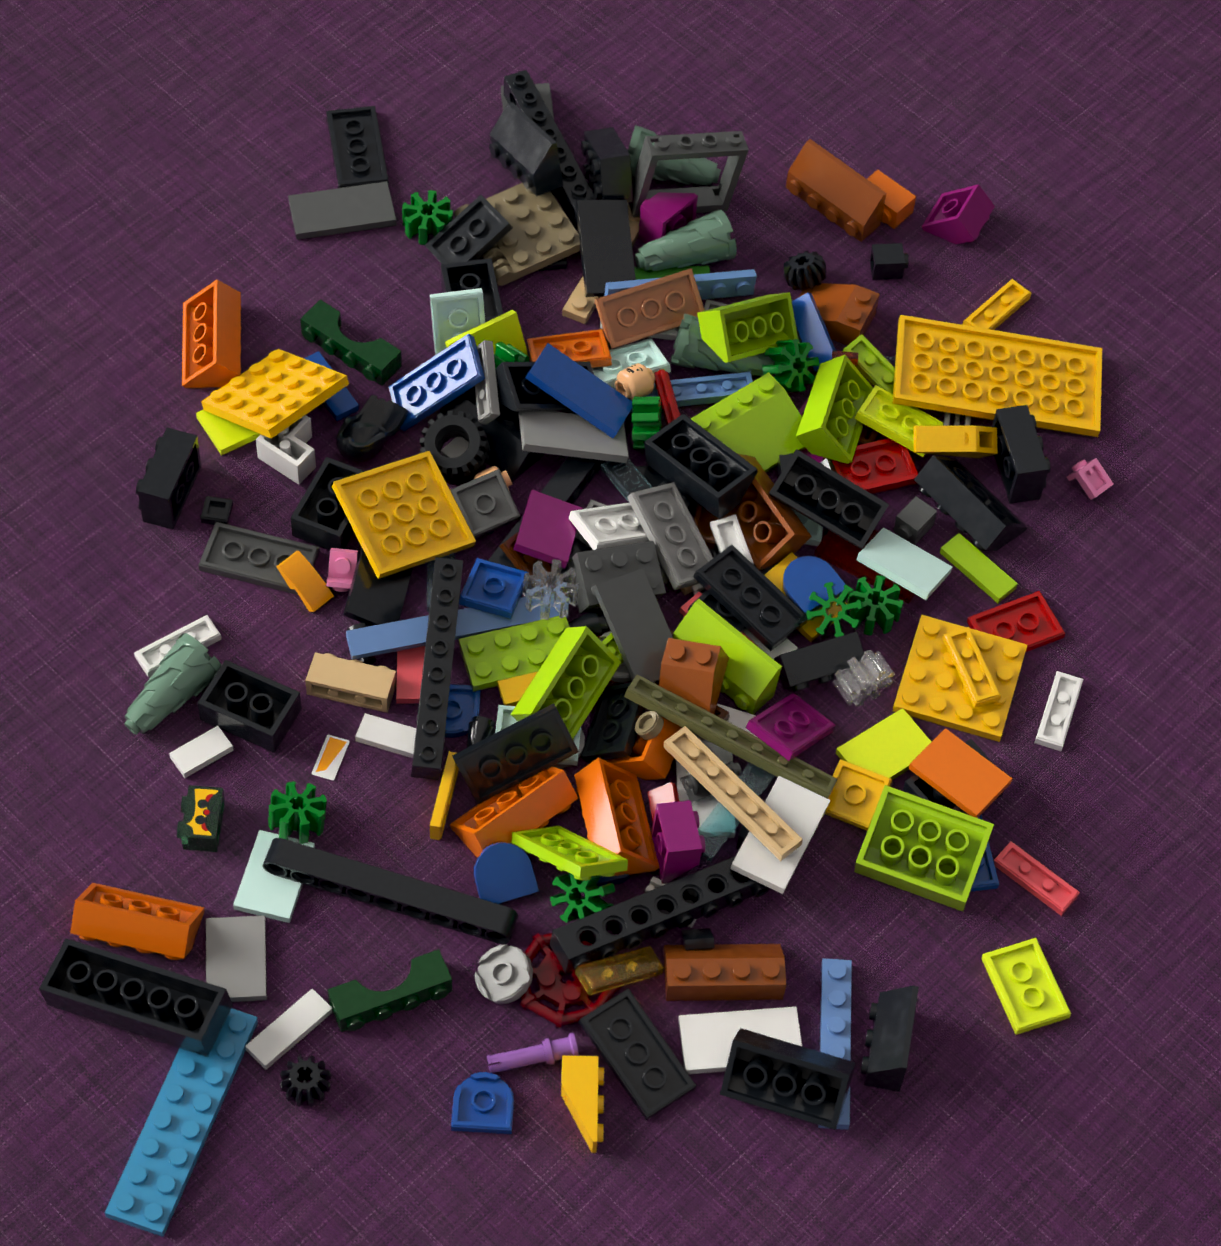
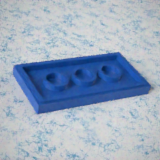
[388,333,485,431]
[525,343,633,438]

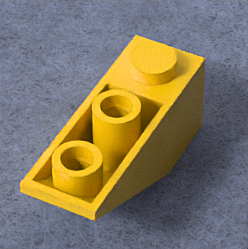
[913,426,998,458]
[561,1055,604,1153]

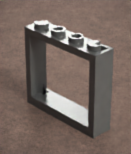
[629,131,749,217]

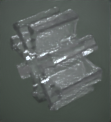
[523,559,579,620]
[833,650,895,707]

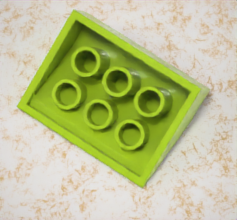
[691,372,806,472]
[854,785,994,912]

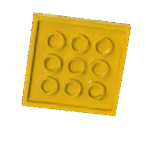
[201,349,349,439]
[332,450,476,579]
[892,614,1027,742]

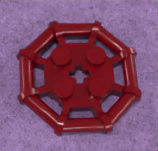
[520,933,622,1028]

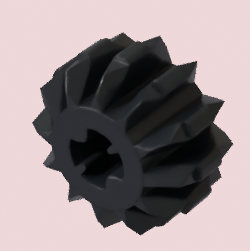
[783,250,826,291]
[280,1055,331,1107]

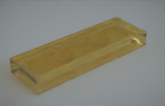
[575,946,664,995]

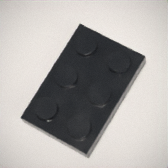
[425,195,513,264]
[581,682,646,763]

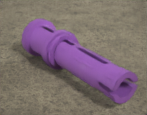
[486,1032,579,1073]

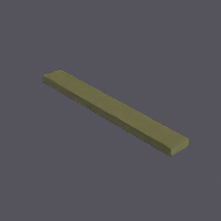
[624,675,838,799]

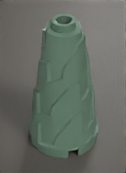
[628,125,721,186]
[634,209,737,271]
[670,313,774,376]
[124,633,222,735]

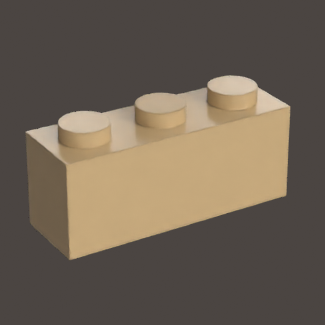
[306,652,397,713]

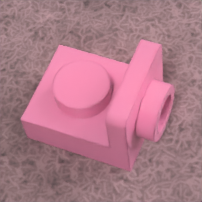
[1067,458,1114,500]
[326,548,358,592]

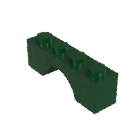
[300,299,402,386]
[327,949,452,1032]

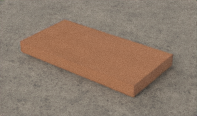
[594,268,705,349]

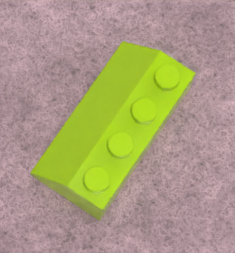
[697,292,798,363]
[796,355,873,464]
[673,599,782,715]
[510,626,621,739]

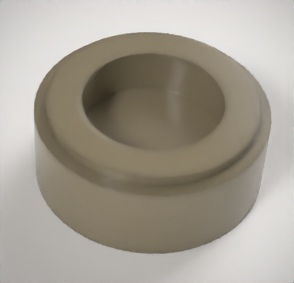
[635,711,664,740]

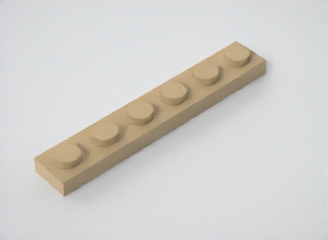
[562,203,640,324]
[664,726,803,861]

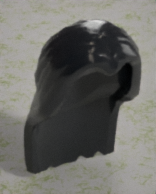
[336,395,408,462]

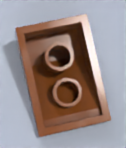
[799,283,880,346]
[659,638,729,734]

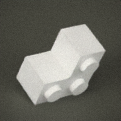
[256,415,316,485]

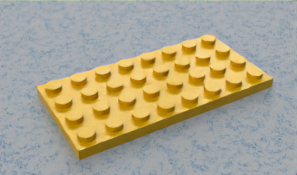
[892,315,1102,437]

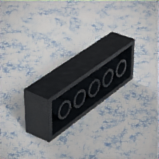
[39,938,233,1057]

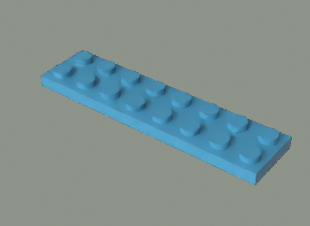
[105,1008,258,1237]

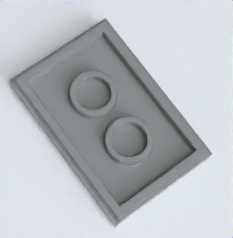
[206,915,267,1002]

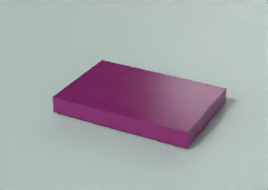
[513,490,582,568]
[745,693,836,761]

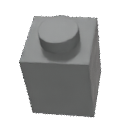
[893,496,937,545]

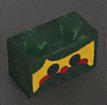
[177,785,225,852]

